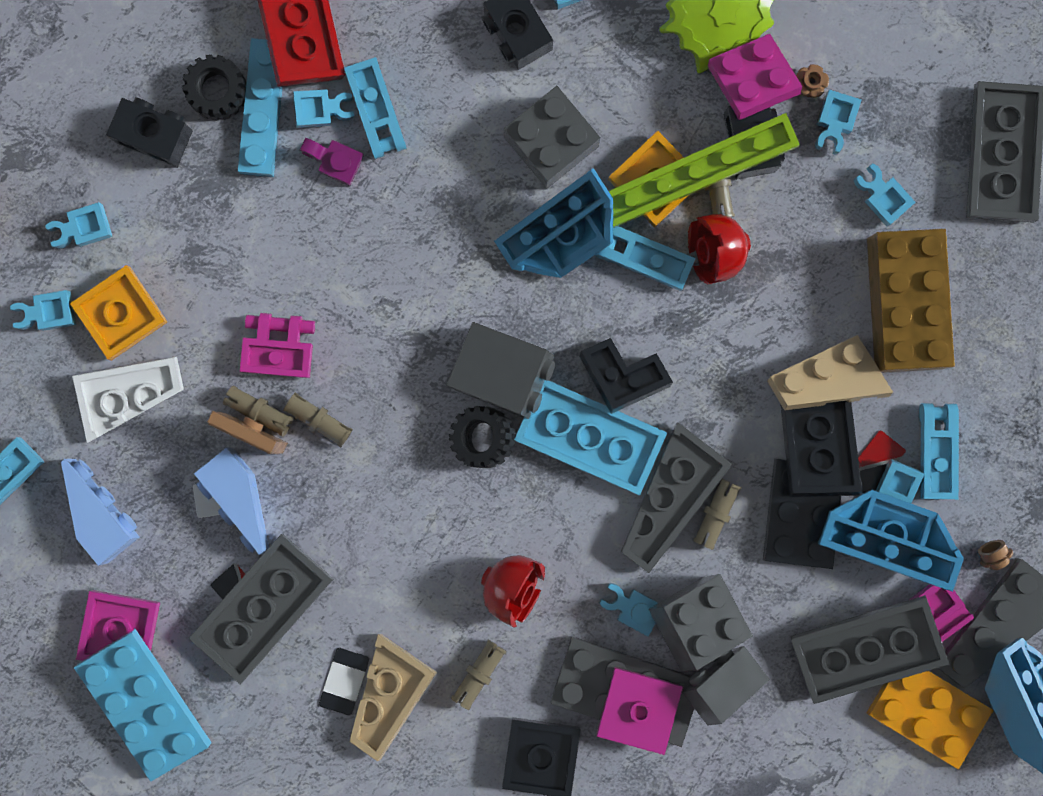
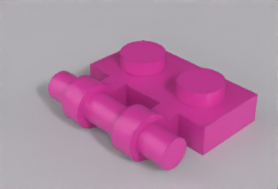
[240,313,315,378]

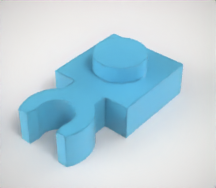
[293,89,354,128]
[815,90,862,155]
[853,163,916,227]
[45,202,113,249]
[10,290,76,331]
[876,459,924,503]
[599,583,658,637]

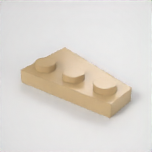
[767,335,893,410]
[349,634,437,761]

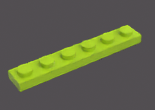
[609,113,800,228]

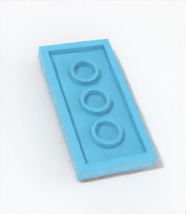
[514,380,667,495]
[74,629,212,782]

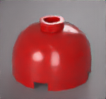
[688,214,751,285]
[481,555,545,628]

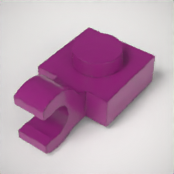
[300,137,364,186]

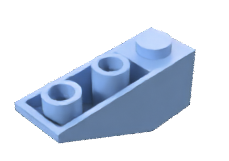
[194,447,269,555]
[61,459,140,566]

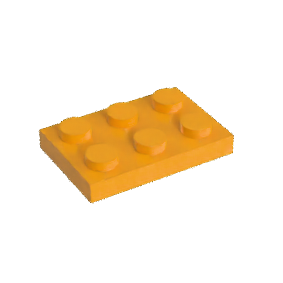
[866,671,993,770]

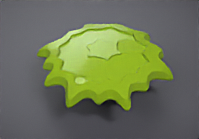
[659,0,775,73]

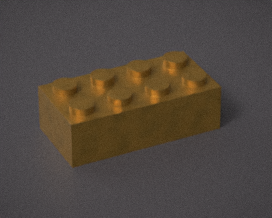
[867,229,955,372]

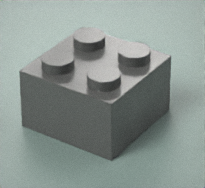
[504,85,601,189]
[649,574,753,671]

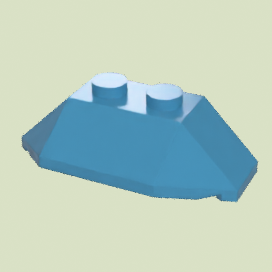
[494,168,613,278]
[818,490,964,592]
[985,638,1043,774]

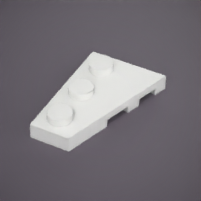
[72,356,184,443]

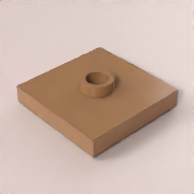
[207,411,288,454]

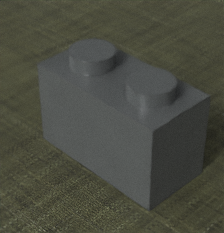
[682,646,770,726]

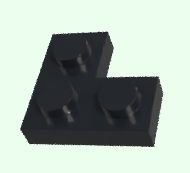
[579,338,673,414]

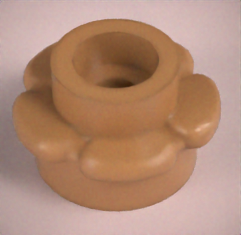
[796,64,829,98]
[978,540,1013,570]

